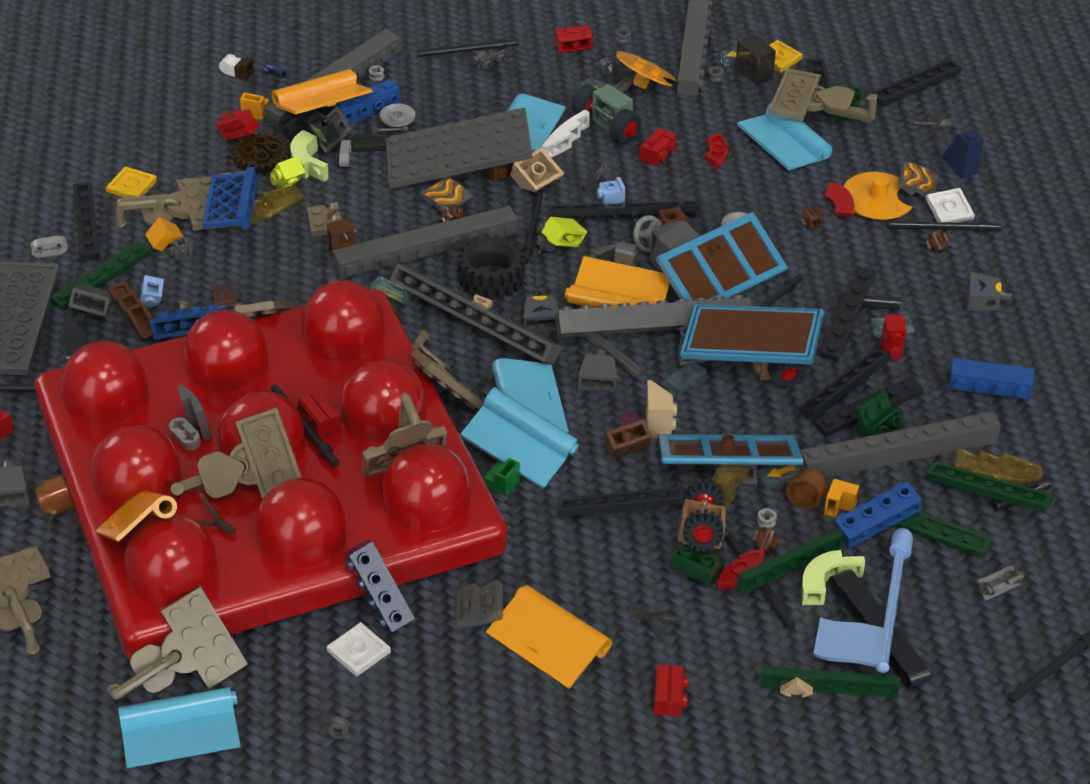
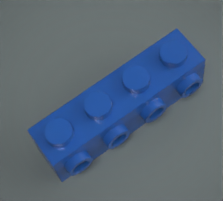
[330,79,401,124]
[149,303,227,339]
[949,358,1034,400]
[834,481,922,549]

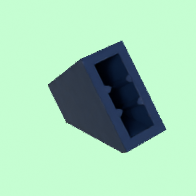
[942,129,984,179]

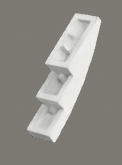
[543,110,590,158]

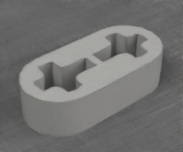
[339,140,352,167]
[30,236,68,258]
[169,418,201,450]

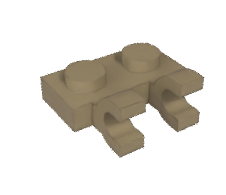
[307,202,341,237]

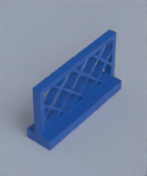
[203,167,258,230]

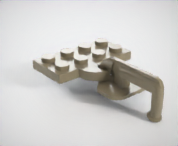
[769,68,878,122]
[116,176,229,231]
[178,301,299,318]
[411,330,484,410]
[361,393,447,478]
[171,407,302,499]
[0,546,50,654]
[108,586,248,700]

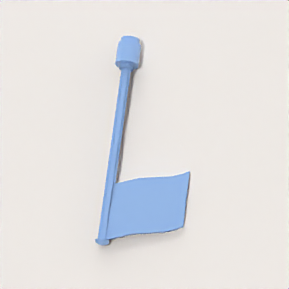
[813,528,913,673]

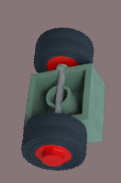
[571,84,641,144]

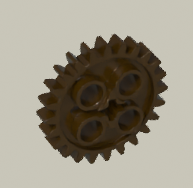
[232,132,291,175]

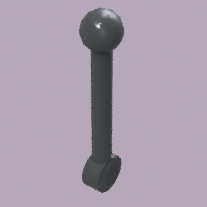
[371,125,409,134]

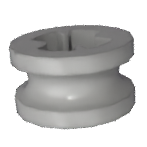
[369,65,384,82]
[757,508,777,529]

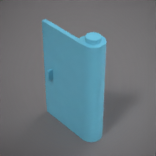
[507,94,566,153]
[737,103,832,170]
[492,358,569,433]
[460,387,579,490]
[118,687,240,768]

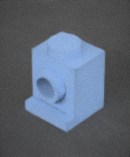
[596,177,625,204]
[140,275,164,308]

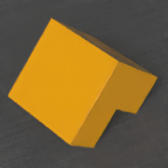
[240,93,270,121]
[145,217,185,252]
[824,479,859,518]

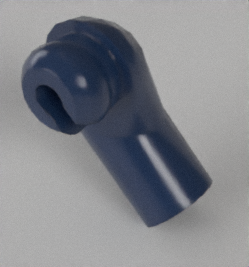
[261,62,287,78]

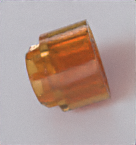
[786,468,828,510]
[35,474,74,516]

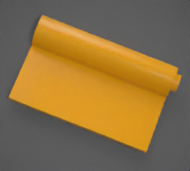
[272,69,372,114]
[565,256,670,308]
[96,491,177,541]
[486,585,612,689]

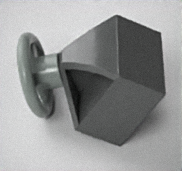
[633,215,700,273]

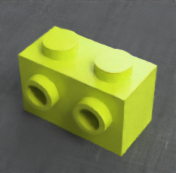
[270,156,305,190]
[542,217,587,247]

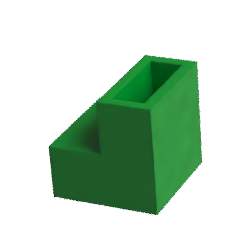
[484,458,520,497]

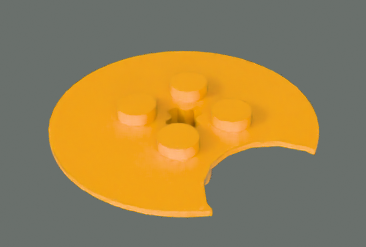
[616,51,677,89]
[844,172,913,220]

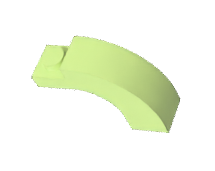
[290,130,329,182]
[801,550,865,605]

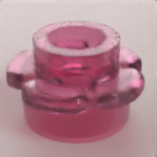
[619,409,640,426]

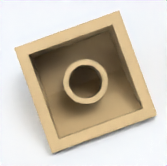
[510,147,564,192]
[646,380,677,439]

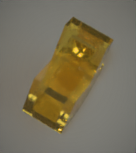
[711,464,749,507]

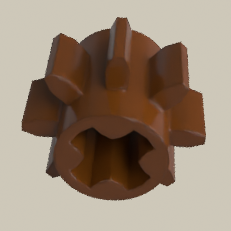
[441,204,464,222]
[801,205,825,229]
[926,229,951,252]
[752,527,781,553]

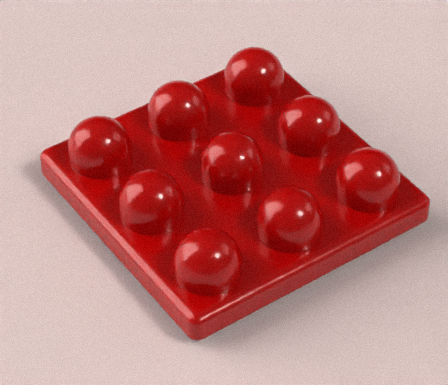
[34,280,507,659]

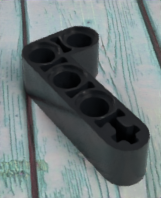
[278,110,340,143]

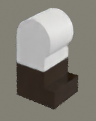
[219,54,254,81]

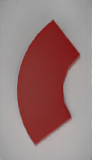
[704,133,728,169]
[824,182,855,218]
[717,549,765,589]

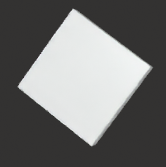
[925,188,975,223]
[327,622,391,677]

